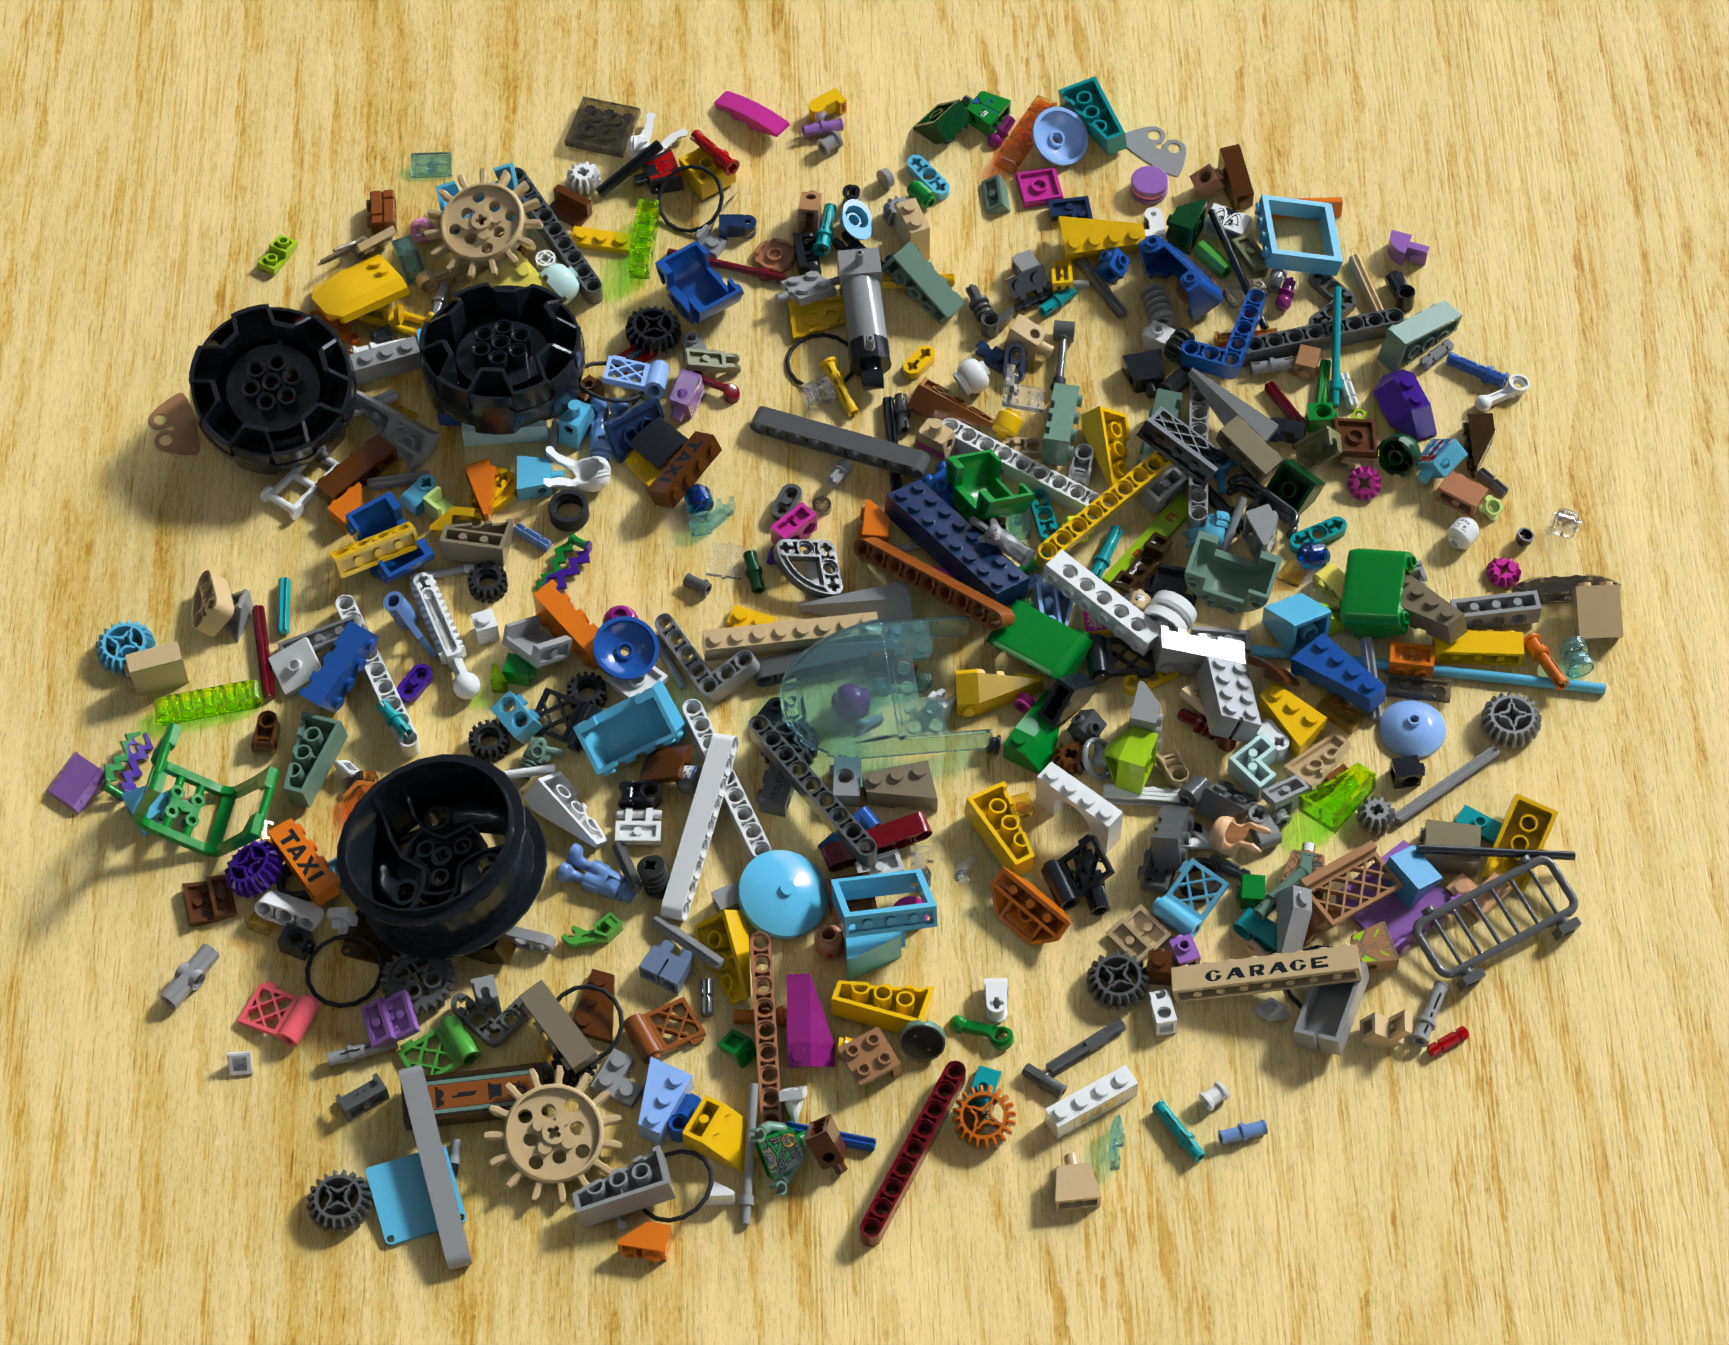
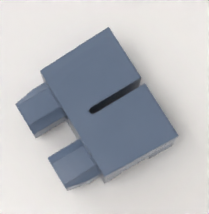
[639,939,693,995]

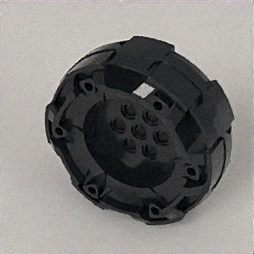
[419,282,586,435]
[189,304,357,475]

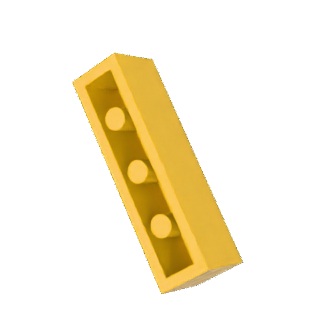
[1432,629,1524,666]

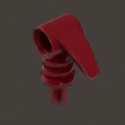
[1177,708,1240,752]

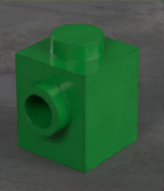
[502,653,538,687]
[1236,874,1266,909]

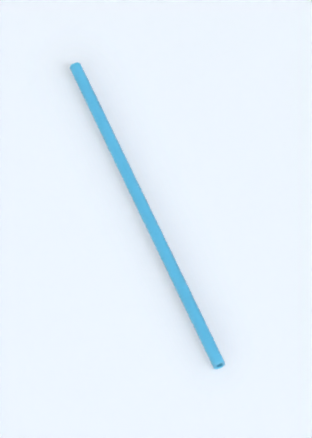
[1250,645,1606,695]

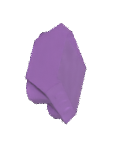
[46,752,104,814]

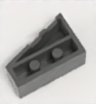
[1150,804,1195,871]

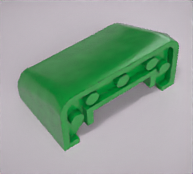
[1340,548,1417,641]
[986,597,1093,680]

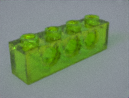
[628,198,660,279]

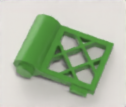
[397,1015,480,1075]

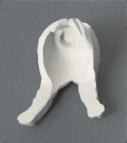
[627,112,688,160]
[543,446,611,492]

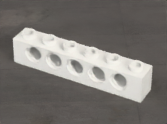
[1041,550,1160,656]

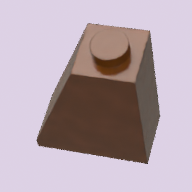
[1218,144,1254,210]

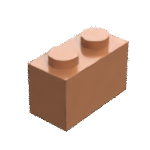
[1435,471,1488,519]

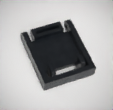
[1144,563,1197,608]

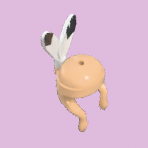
[1186,816,1272,858]

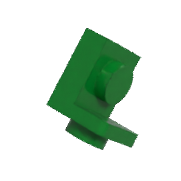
[717,1028,757,1068]

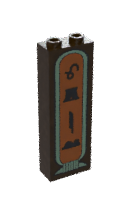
[400,1062,549,1130]

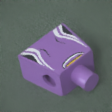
[669,369,706,423]

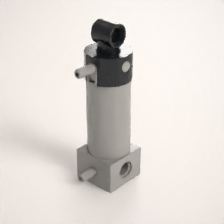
[837,247,892,390]

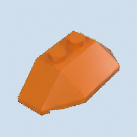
[989,867,1072,946]

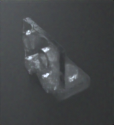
[1002,364,1045,413]

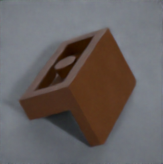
[549,184,593,227]

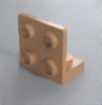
[838,1027,902,1086]

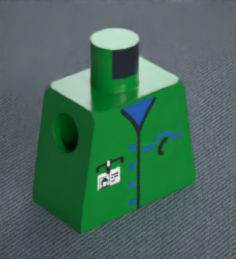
[961,91,1011,137]

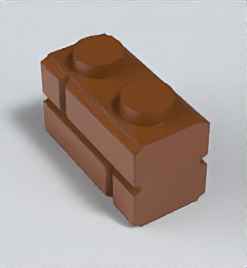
[366,190,397,235]

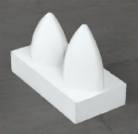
[778,1086,808,1123]

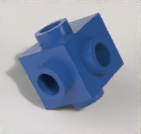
[1095,247,1130,283]

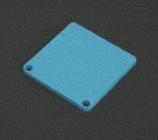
[365,1145,467,1246]

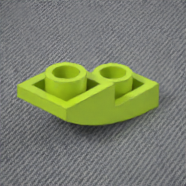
[257,234,298,276]

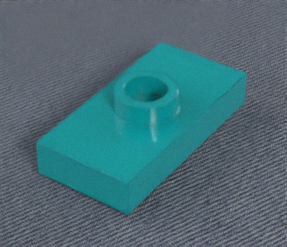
[1454,805,1502,845]
[969,1065,1001,1116]

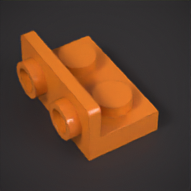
[1387,641,1435,680]

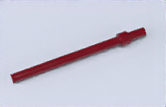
[667,248,786,282]

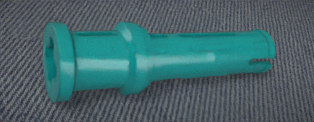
[812,203,837,257]

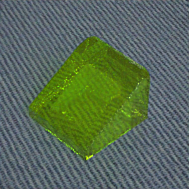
[490,663,509,693]

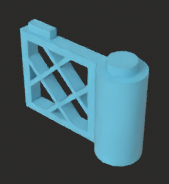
[1151,858,1230,938]

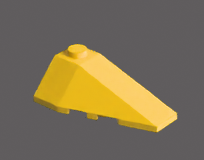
[1081,406,1130,486]

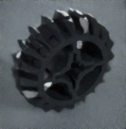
[625,305,681,356]

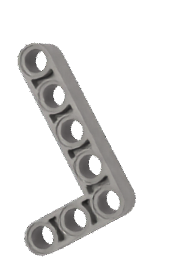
[655,613,760,703]

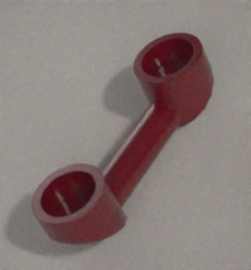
[692,370,740,404]

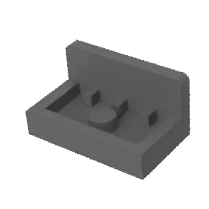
[1137,846,1176,894]

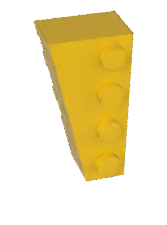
[964,780,1035,876]

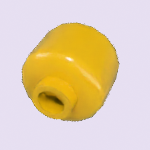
[992,408,1023,441]

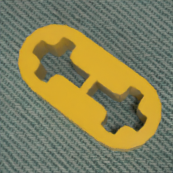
[903,345,935,380]

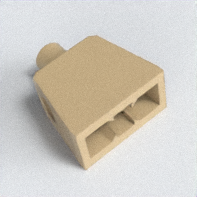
[1003,314,1054,361]
[1055,1153,1101,1211]

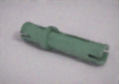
[1253,864,1309,921]

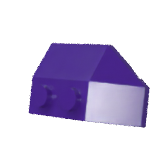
[1373,369,1437,442]

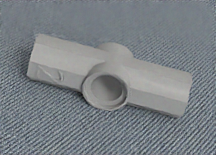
[160,944,220,1009]

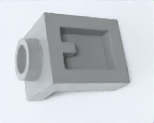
[694,224,727,259]

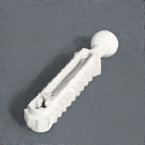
[410,572,481,700]

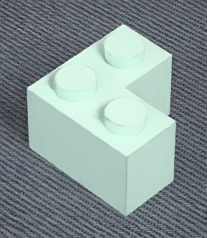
[1227,733,1277,801]

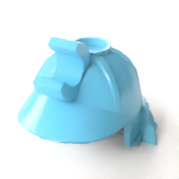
[1182,511,1230,549]

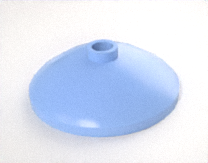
[1032,107,1088,166]
[1379,700,1446,759]

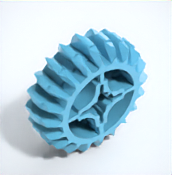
[96,619,156,676]

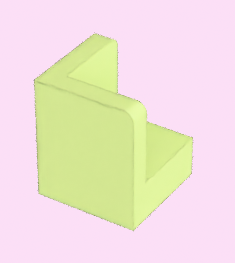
[423,486,454,521]

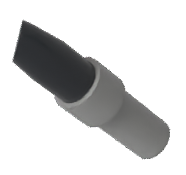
[449,1139,462,1179]

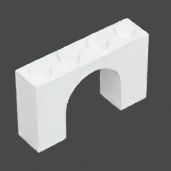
[1036,762,1123,854]

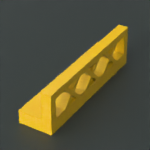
[329,521,420,579]

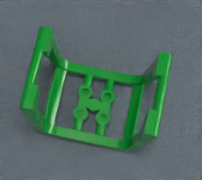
[132,723,279,857]

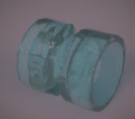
[1558,636,1594,678]

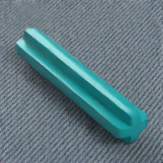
[277,577,291,635]

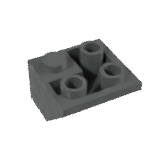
[1195,780,1258,822]

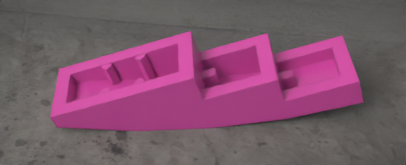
[714,91,790,137]

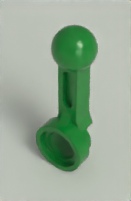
[949,1015,1014,1050]

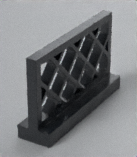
[1136,406,1230,487]

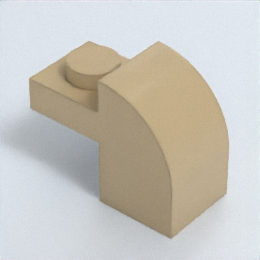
[1360,1009,1413,1048]

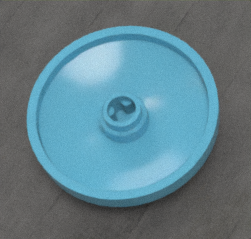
[737,850,828,939]

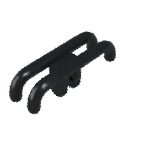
[1226,474,1300,539]

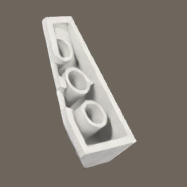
[522,771,608,847]

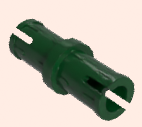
[743,550,766,594]

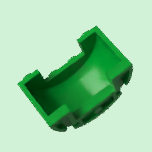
[946,449,1034,521]

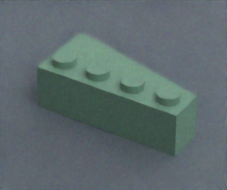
[881,241,965,324]
[1377,300,1463,372]
[1042,383,1083,467]
[1136,388,1183,481]
[283,711,348,808]

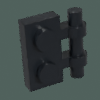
[1003,264,1053,312]

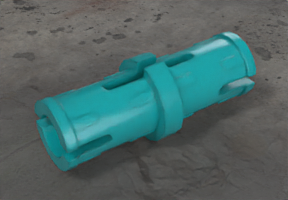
[1038,286,1077,317]
[376,699,413,740]

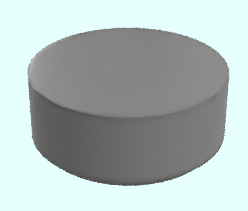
[876,168,895,189]

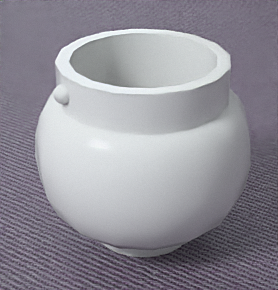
[952,358,991,396]

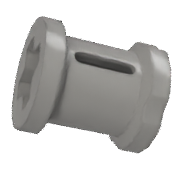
[817,130,843,156]

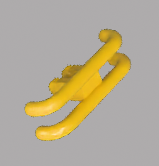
[357,303,435,338]

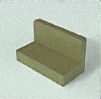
[1231,233,1269,279]

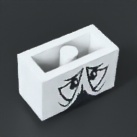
[1203,203,1252,243]

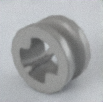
[1270,808,1291,829]

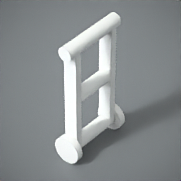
[260,456,339,521]

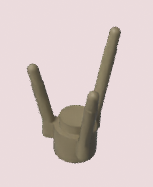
[320,236,370,264]

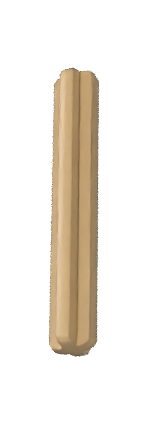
[1348,254,1384,312]

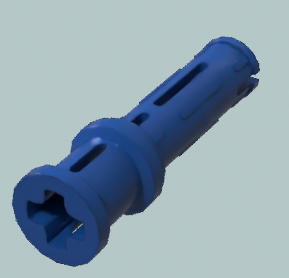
[1445,352,1510,390]

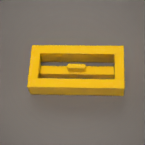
[1051,259,1074,291]

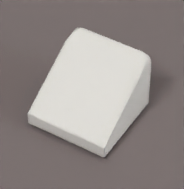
[706,1182,735,1206]

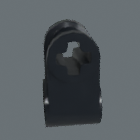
[618,781,662,810]

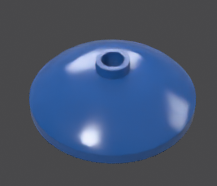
[593,616,659,680]

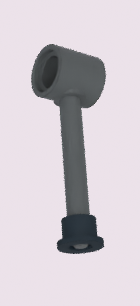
[1050,320,1075,391]

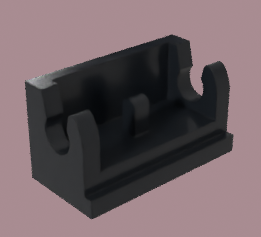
[793,233,822,276]

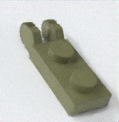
[683,348,741,375]

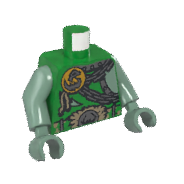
[748,1121,807,1197]

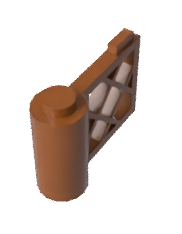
[623,997,706,1064]

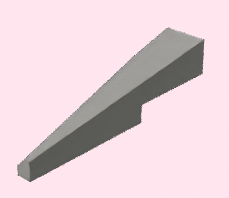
[356,390,440,471]

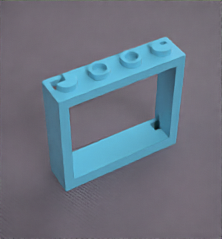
[1254,195,1343,276]
[831,869,938,938]

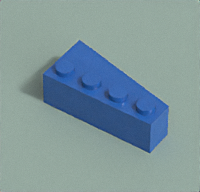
[298,621,379,714]

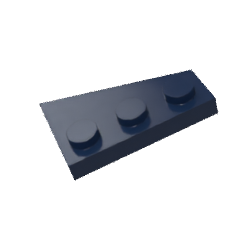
[603,397,665,464]

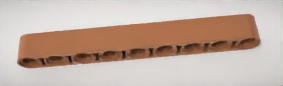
[750,932,783,1124]

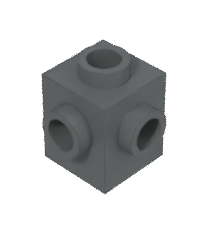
[1066,709,1107,745]

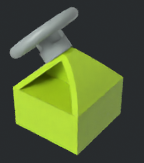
[1082,726,1159,795]

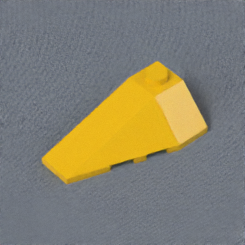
[954,669,1043,717]
[692,910,751,1005]

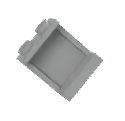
[502,615,572,668]

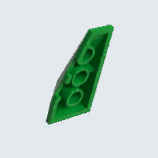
[1003,690,1061,775]

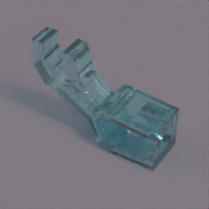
[688,496,735,537]

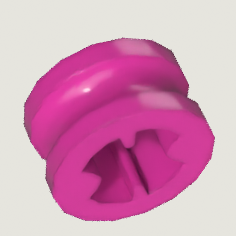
[1013,692,1036,714]

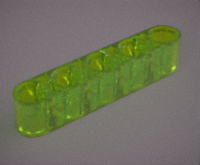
[153,679,264,726]

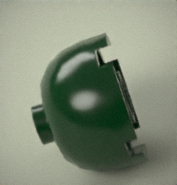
[1377,433,1421,477]

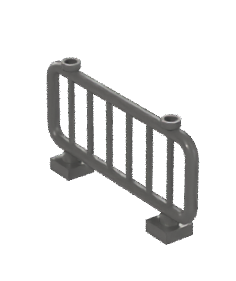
[1413,855,1582,992]

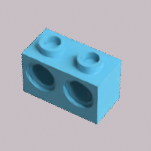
[490,691,543,745]

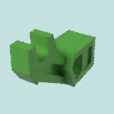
[561,912,623,949]

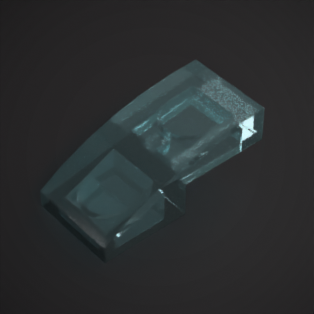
[1108,1115,1125,1171]

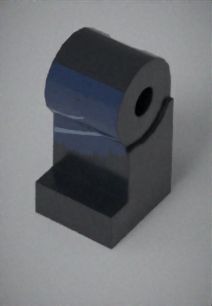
[1269,417,1306,450]

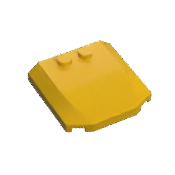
[311,254,410,324]

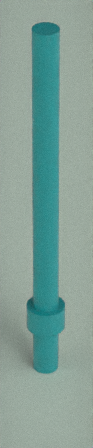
[1329,286,1342,407]

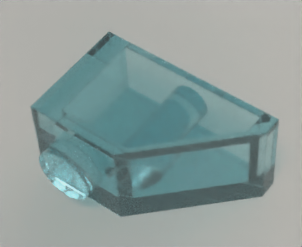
[391,235,425,286]

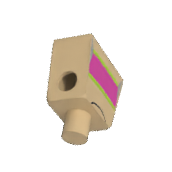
[913,418,958,463]

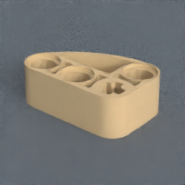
[190,570,234,637]

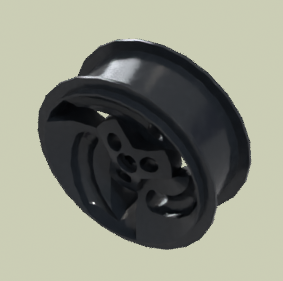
[337,754,547,960]

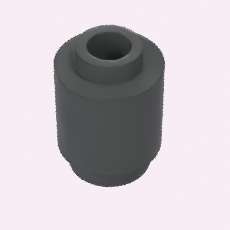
[1178,775,1210,808]

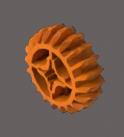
[952,1085,1016,1150]

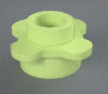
[1479,495,1503,521]

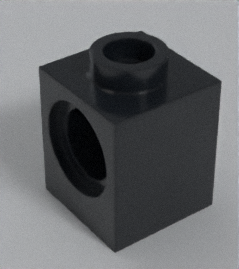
[1389,755,1425,789]
[277,922,316,961]

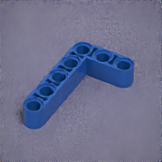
[1180,289,1265,379]

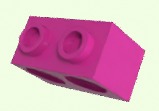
[770,502,817,552]

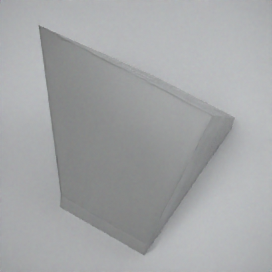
[224,589,253,643]

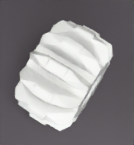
[567,161,601,195]

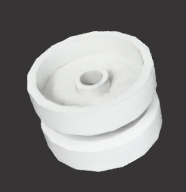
[1143,590,1197,632]

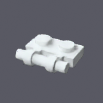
[615,808,662,845]

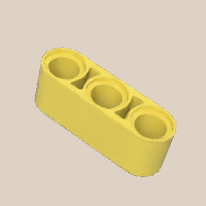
[1312,563,1345,608]

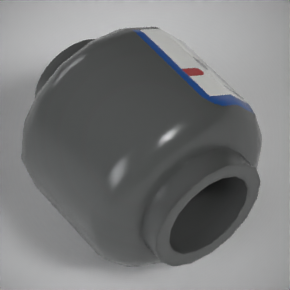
[675,765,703,795]

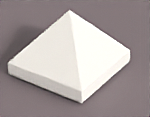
[334,760,360,781]
[227,1051,253,1076]

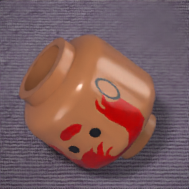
[814,924,844,958]

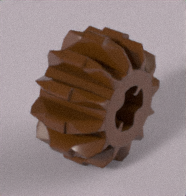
[1052,739,1090,777]

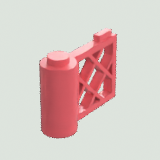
[237,981,320,1047]

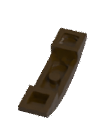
[1110,532,1173,594]

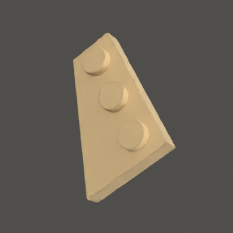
[1284,732,1351,792]

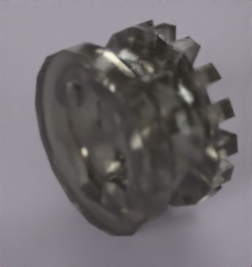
[812,495,832,517]

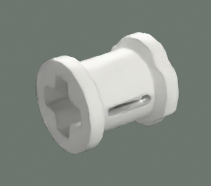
[1198,1081,1230,1111]

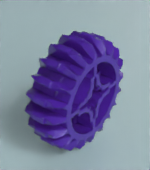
[224,839,284,899]

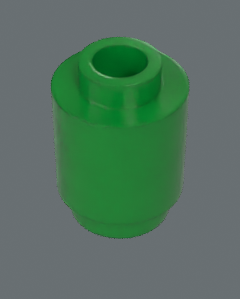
[907,180,936,209]

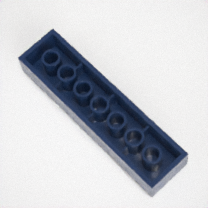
[884,479,1030,607]

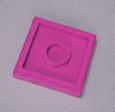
[1015,167,1064,208]

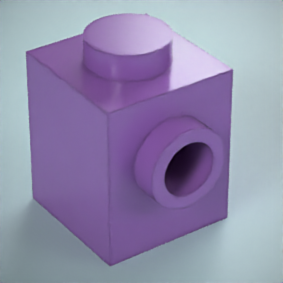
[1168,934,1201,967]

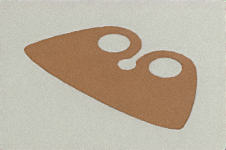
[149,393,200,455]

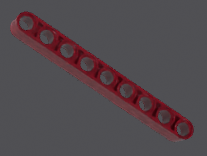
[860,1061,966,1247]

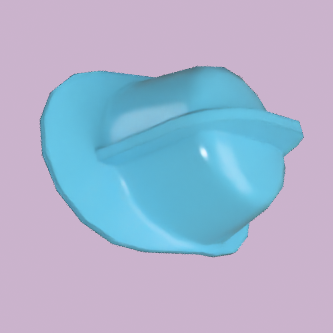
[839,199,872,240]

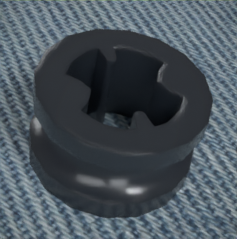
[986,734,1001,755]

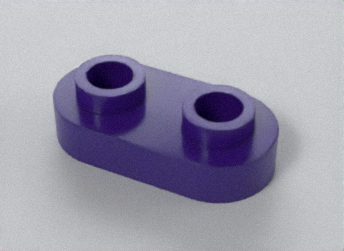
[397,664,433,703]

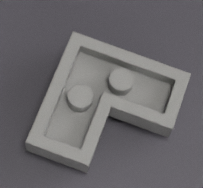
[591,1048,644,1109]

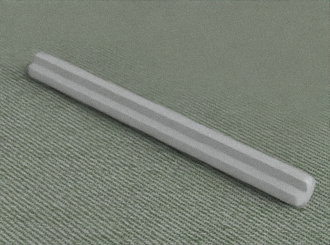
[1394,746,1500,825]

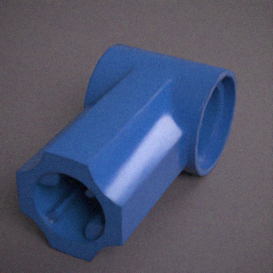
[668,1093,702,1143]

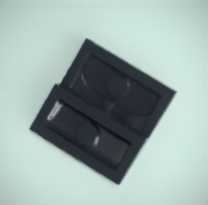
[628,416,688,471]

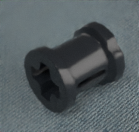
[842,184,860,205]
[369,323,395,344]

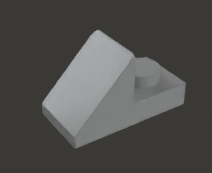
[1261,774,1311,814]

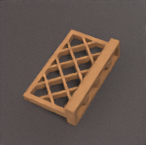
[1298,840,1404,928]

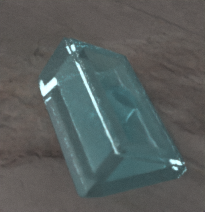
[411,152,452,178]
[1008,507,1031,540]

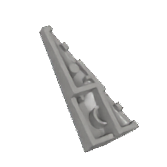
[1188,368,1279,443]
[800,581,914,630]

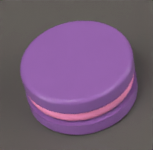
[1130,166,1169,205]

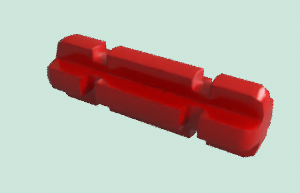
[1426,1026,1470,1058]

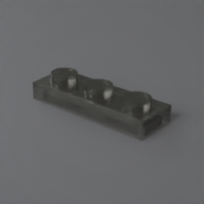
[1384,673,1452,703]

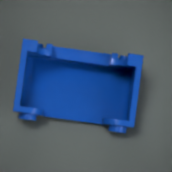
[1138,235,1223,322]

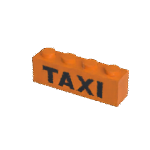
[267,818,341,907]

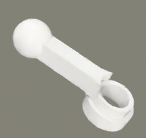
[1475,374,1530,412]

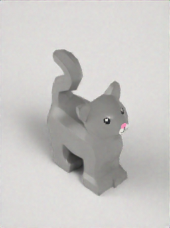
[969,516,1036,567]

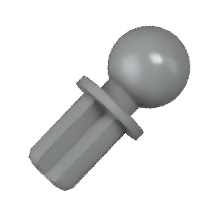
[826,459,852,488]

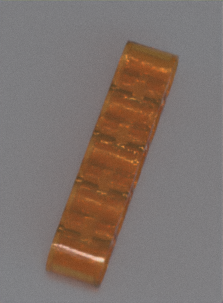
[994,95,1057,174]

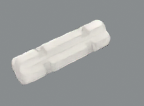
[1340,372,1359,410]

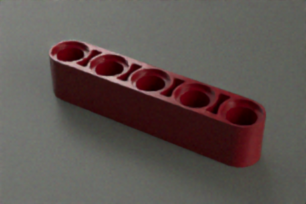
[821,812,933,872]

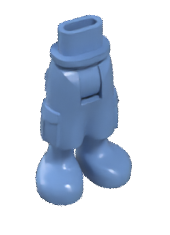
[589,397,629,461]
[556,843,636,903]

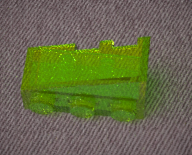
[1299,763,1376,833]

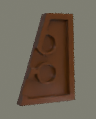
[572,969,615,1044]

